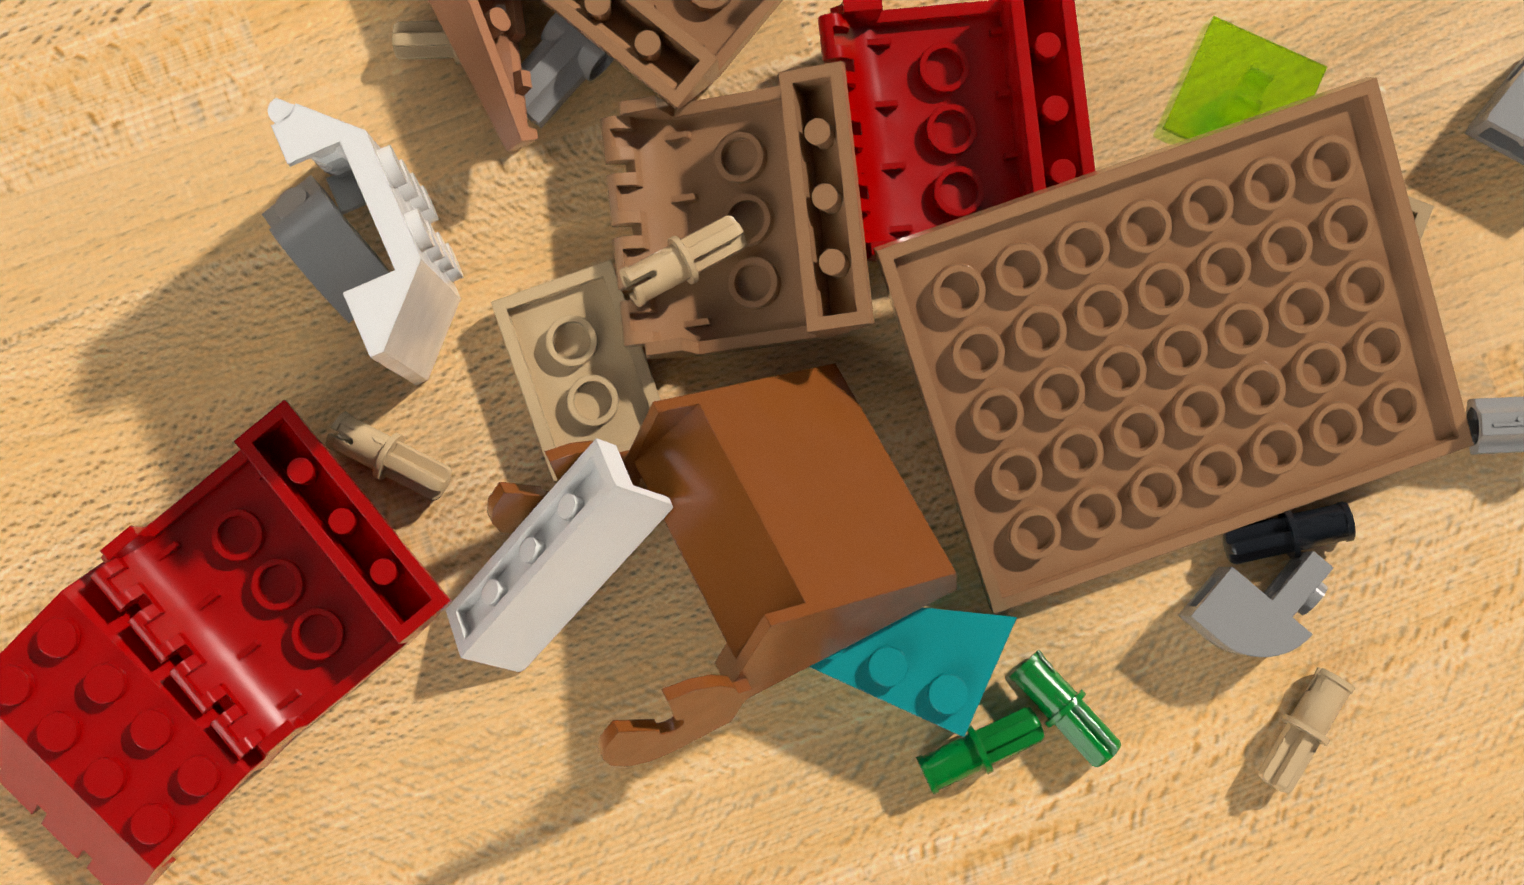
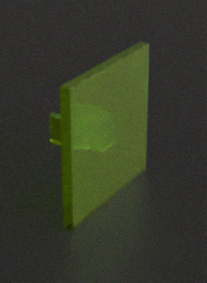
[1162,16,1327,140]

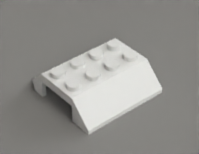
[268,98,464,385]

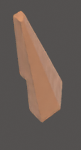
[428,0,538,152]

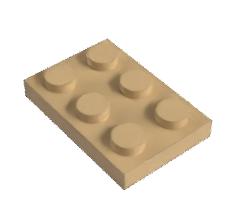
[491,260,661,483]

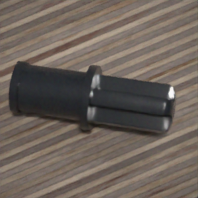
[1223,501,1356,564]

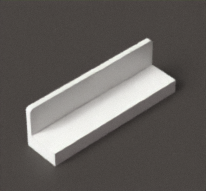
[445,438,673,672]

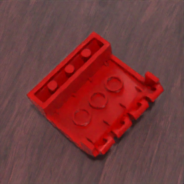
[818,0,1095,262]
[91,399,452,760]
[0,561,296,885]

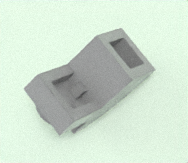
[262,175,390,323]
[1178,551,1333,657]

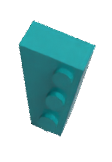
[809,607,1017,737]

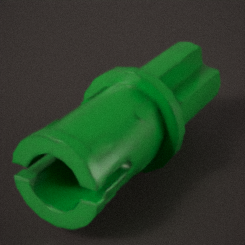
[1009,650,1122,767]
[916,707,1045,795]

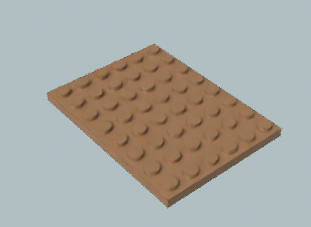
[873,77,1474,614]

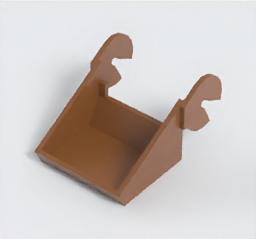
[487,363,957,767]

